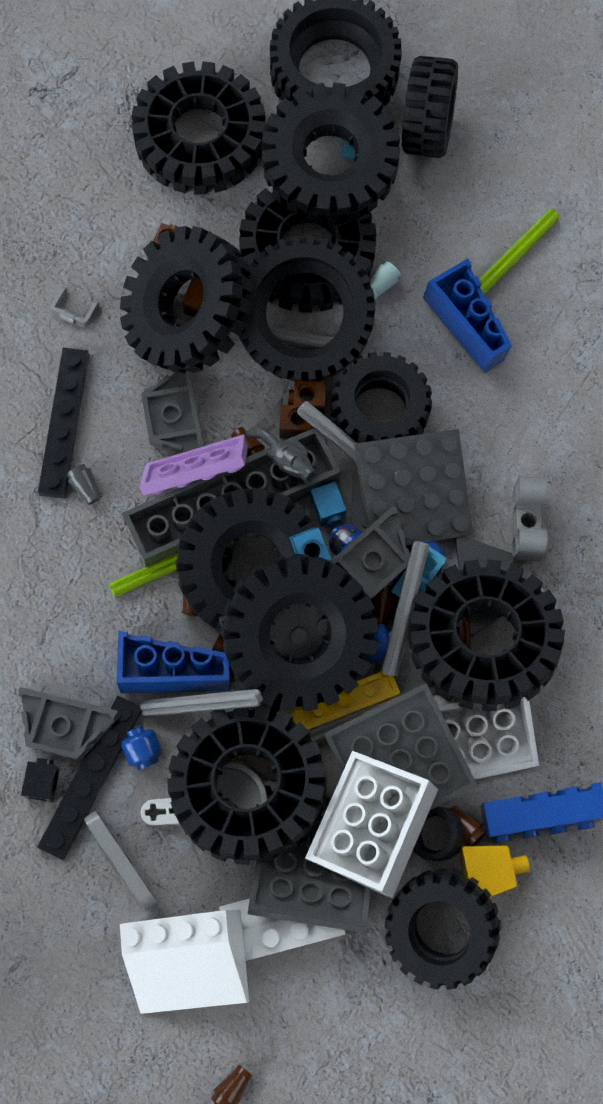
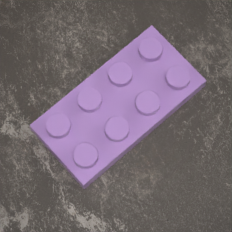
[139,434,248,496]

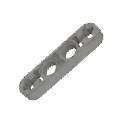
[84,810,158,911]

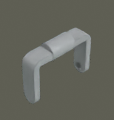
[51,287,99,327]

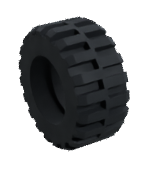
[402,55,458,158]
[331,352,432,443]
[384,868,501,990]

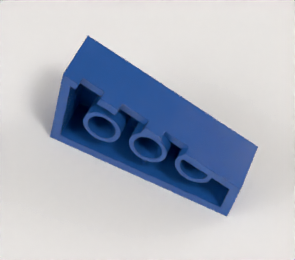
[423,258,512,373]
[117,630,231,693]
[480,782,603,843]

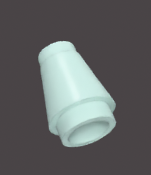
[370,261,401,299]

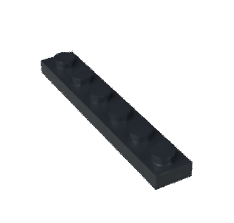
[38,348,90,499]
[37,695,142,861]

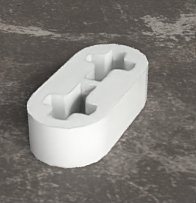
[141,798,180,826]

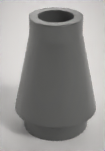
[66,464,101,505]

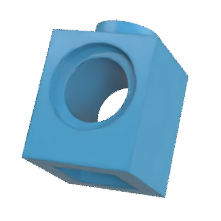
[310,481,346,527]
[289,527,331,560]

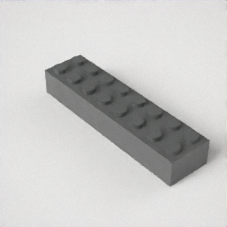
[122,428,341,567]

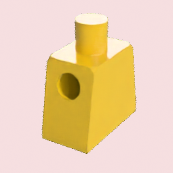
[459,846,530,897]

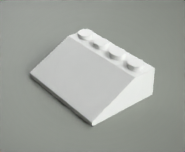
[433,695,539,780]
[305,751,438,898]
[120,910,249,1014]

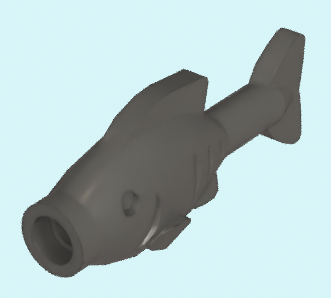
[246,418,316,483]

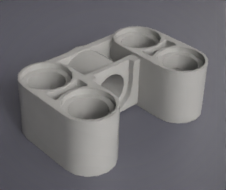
[512,477,547,561]

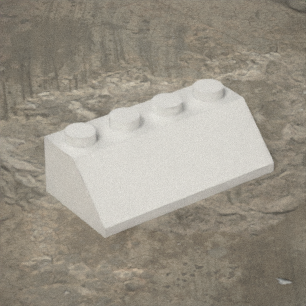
[219,899,346,961]

